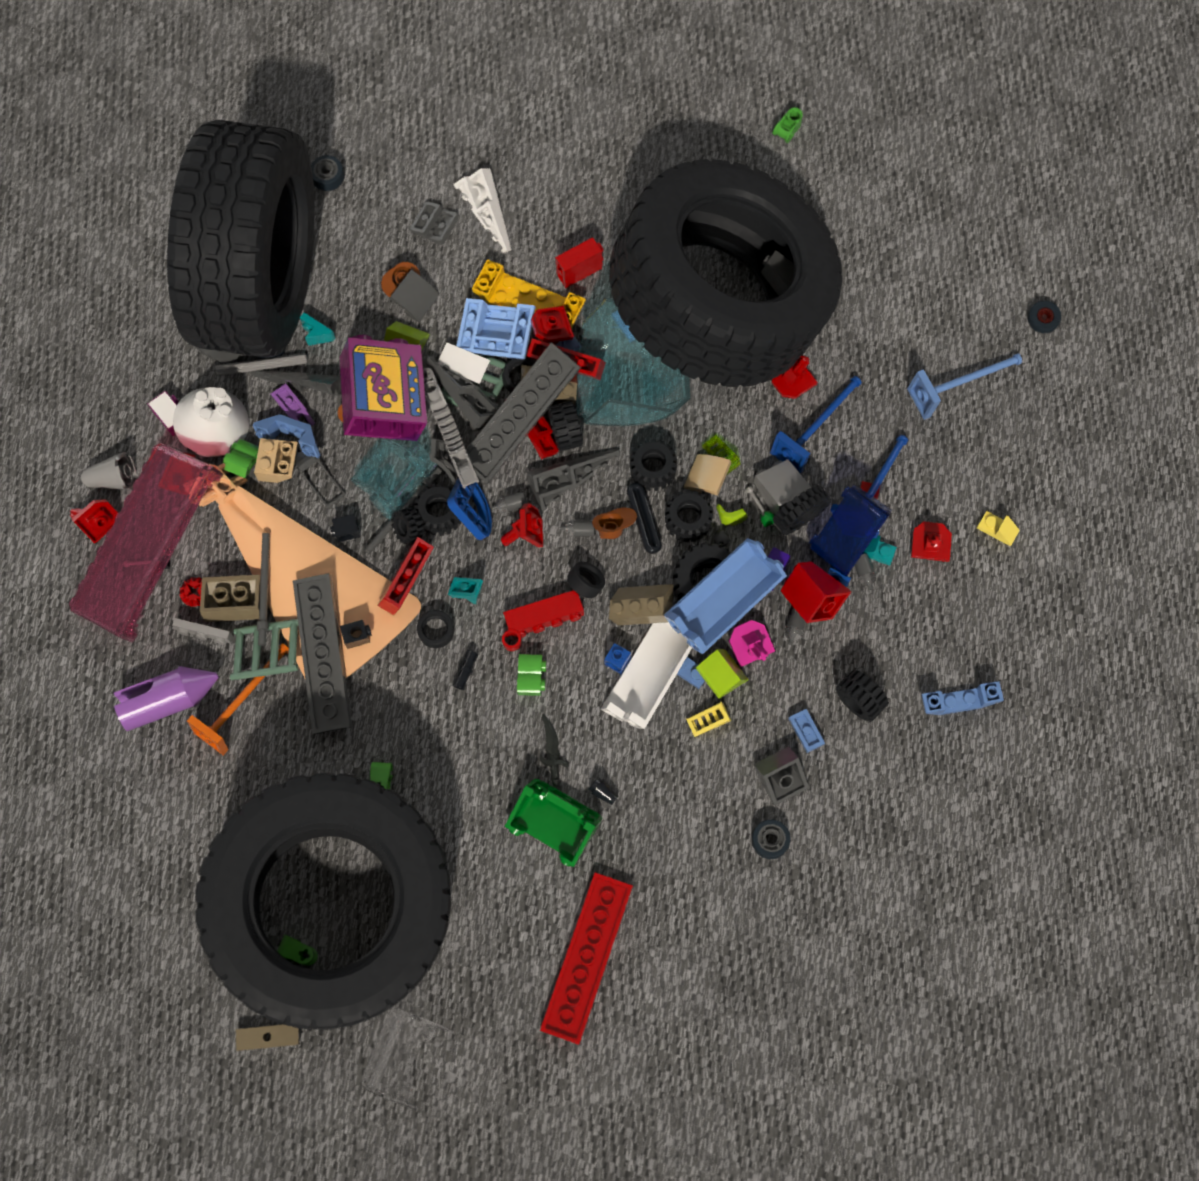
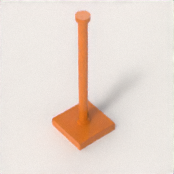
[187,643,289,756]

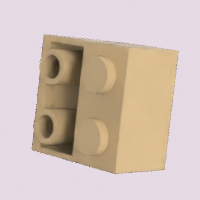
[254,438,298,483]

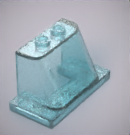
[350,438,437,521]

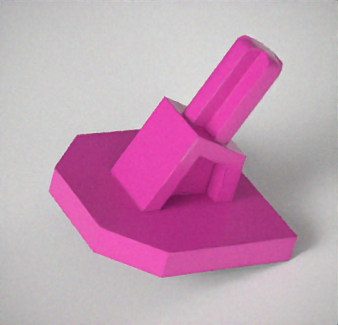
[728,620,775,667]

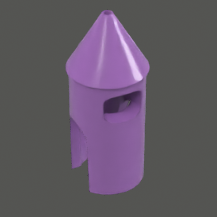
[114,666,219,731]

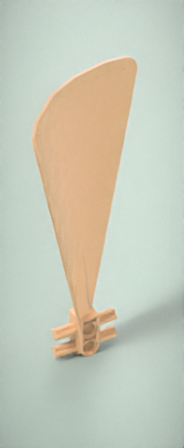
[184,463,421,678]

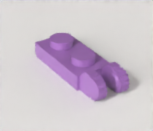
[271,383,315,425]

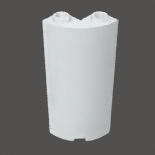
[601,622,692,729]

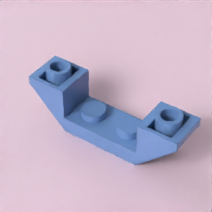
[253,414,320,458]
[921,681,1004,715]

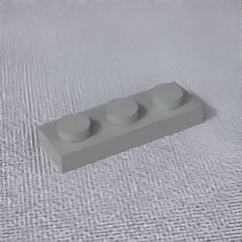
[172,618,234,645]

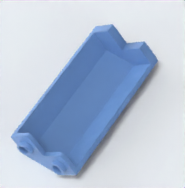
[664,538,787,654]

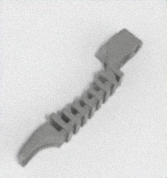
[423,368,479,488]

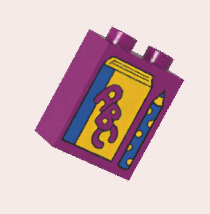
[339,334,427,441]

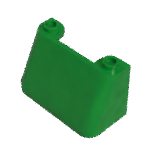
[504,779,603,867]

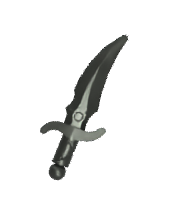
[540,715,569,786]

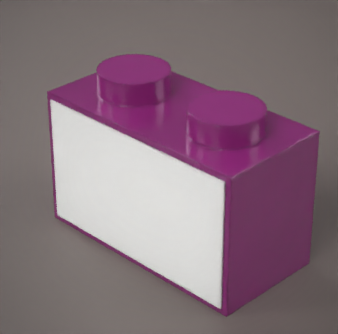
[147,391,179,436]

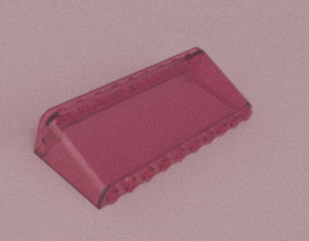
[69,443,223,643]

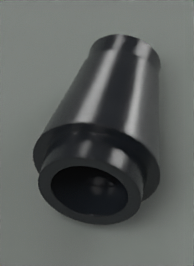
[589,777,618,805]

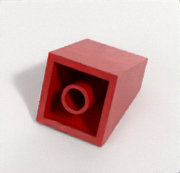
[780,562,851,623]

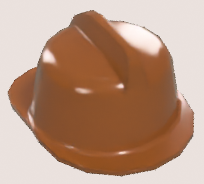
[381,262,420,297]
[592,507,637,539]

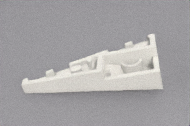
[454,168,511,253]

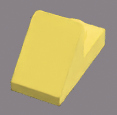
[977,511,1020,546]

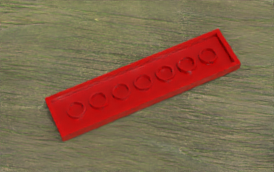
[540,873,633,1045]

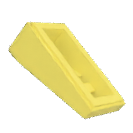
[686,702,732,737]

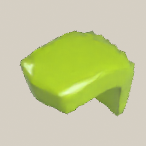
[716,504,748,526]

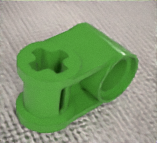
[772,108,803,143]
[370,762,393,790]
[277,934,318,966]

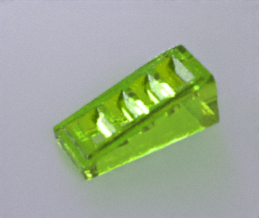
[702,435,741,475]

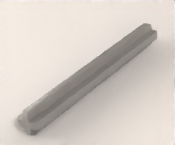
[215,353,307,376]

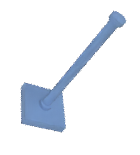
[907,353,1022,420]

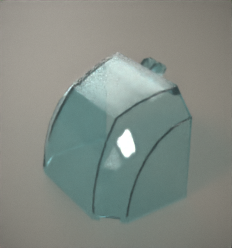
[577,298,691,426]

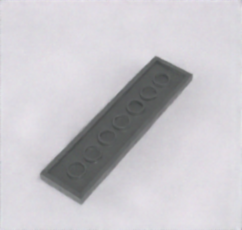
[467,343,581,484]
[293,573,352,734]

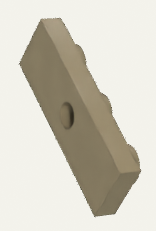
[236,1024,300,1051]

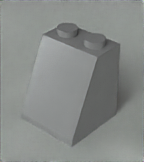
[754,459,811,515]

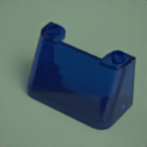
[809,484,892,577]

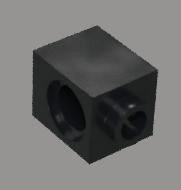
[330,514,361,542]
[340,620,372,649]

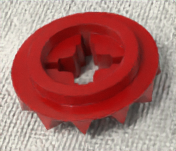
[179,577,202,607]

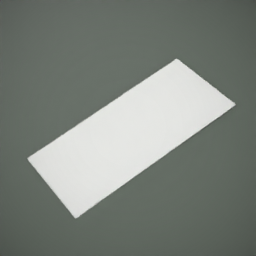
[437,342,490,384]

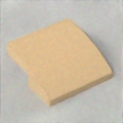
[684,454,731,496]

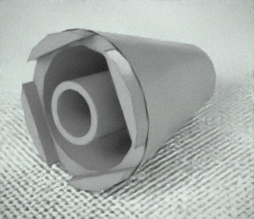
[81,452,137,490]

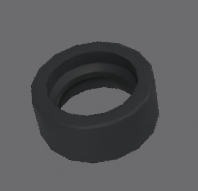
[502,359,534,393]
[567,561,605,598]
[417,610,454,649]

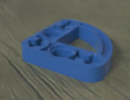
[447,478,492,540]

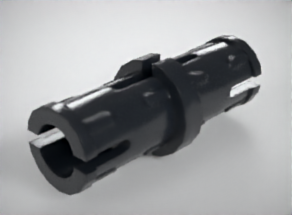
[452,650,478,690]

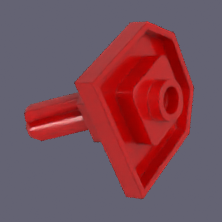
[531,306,574,344]
[771,355,818,399]
[70,499,118,544]
[500,503,543,547]
[911,521,952,562]

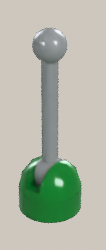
[746,486,775,527]

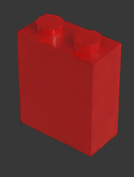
[555,237,604,288]

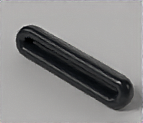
[627,483,662,554]

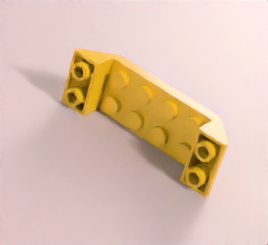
[472,259,586,329]

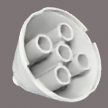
[173,387,249,457]

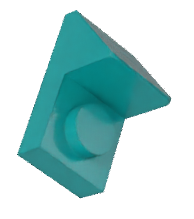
[300,313,336,346]
[854,535,897,566]
[448,577,483,604]

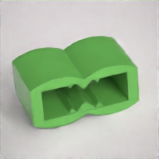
[223,439,259,478]
[517,654,546,696]

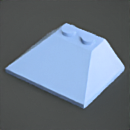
[457,298,536,360]

